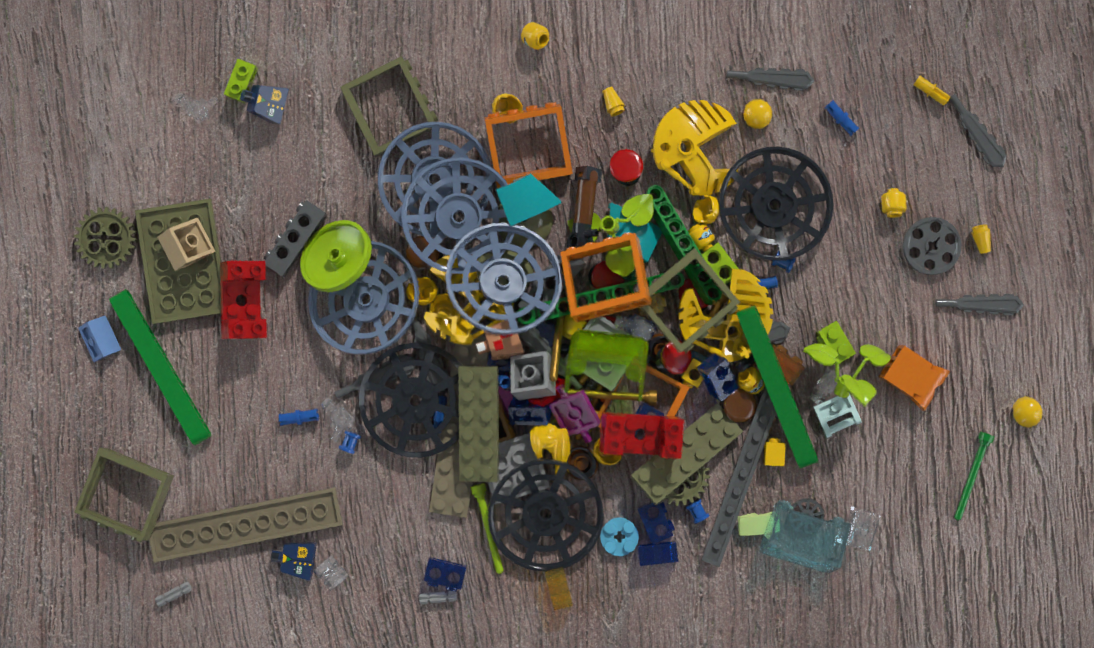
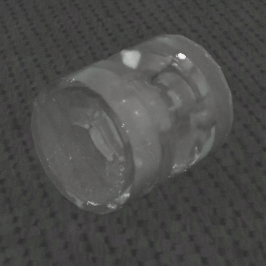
[313,555,349,592]

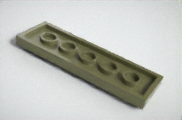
[459,365,499,482]
[631,403,743,505]

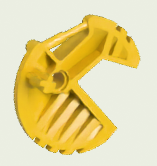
[651,100,738,196]
[424,255,514,345]
[678,268,773,362]

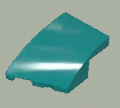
[496,173,561,226]
[607,203,662,263]

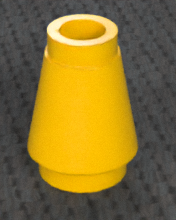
[602,87,625,117]
[971,224,991,254]

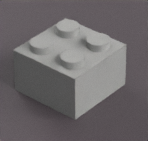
[510,351,556,400]

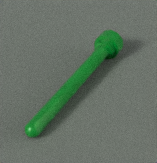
[954,431,995,521]

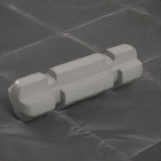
[155,582,192,607]
[419,590,457,604]

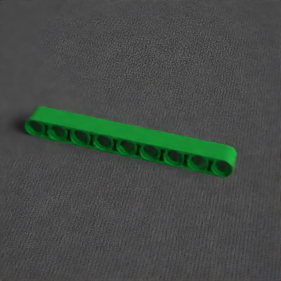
[517,272,685,324]
[109,289,212,446]
[737,305,818,469]

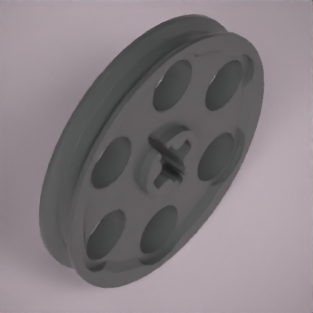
[903,217,962,275]

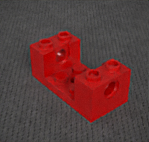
[220,261,267,339]
[599,412,684,459]

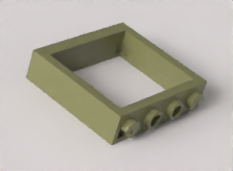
[340,56,438,157]
[640,248,740,353]
[74,447,174,542]

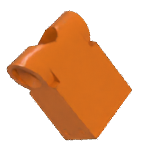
[878,345,950,411]

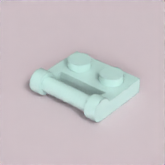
[813,394,862,438]

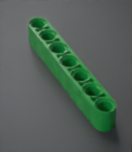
[645,185,722,305]

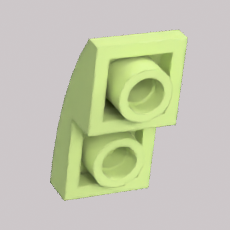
[738,511,780,536]

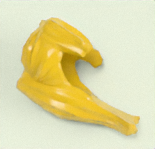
[530,423,570,478]

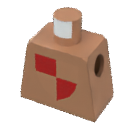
[476,320,524,361]

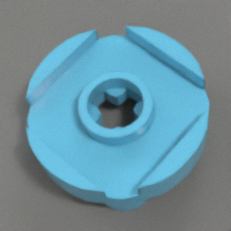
[600,517,639,556]

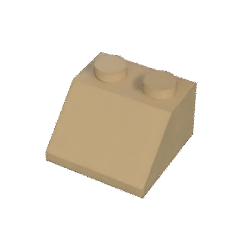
[157,218,216,271]

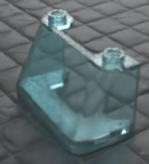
[759,500,850,573]

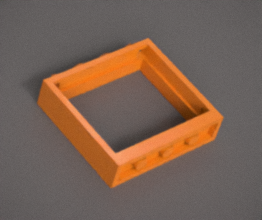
[484,102,573,188]
[560,233,651,323]
[595,359,690,456]

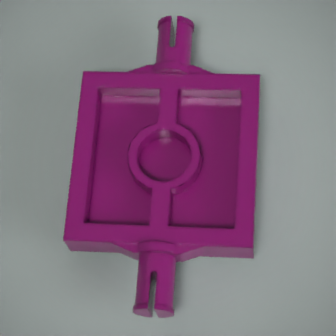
[549,384,601,443]

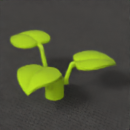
[567,194,654,277]
[802,343,891,407]

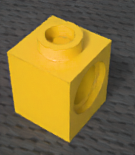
[680,358,710,389]
[763,438,786,466]

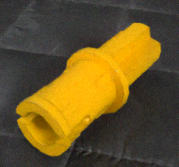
[913,75,950,105]

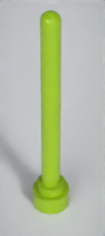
[470,483,503,574]

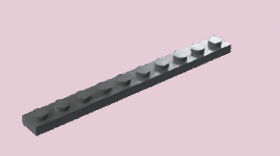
[701,386,776,567]

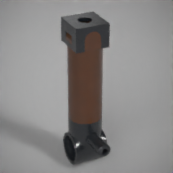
[567,166,602,248]

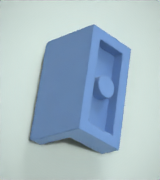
[78,316,121,362]

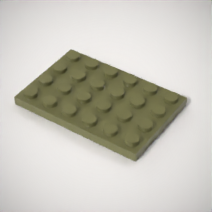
[135,198,222,324]

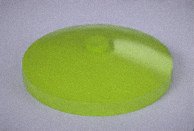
[300,220,372,292]

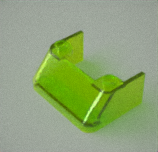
[564,329,649,401]

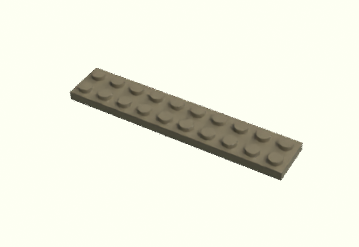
[429,327,492,518]
[149,487,343,562]

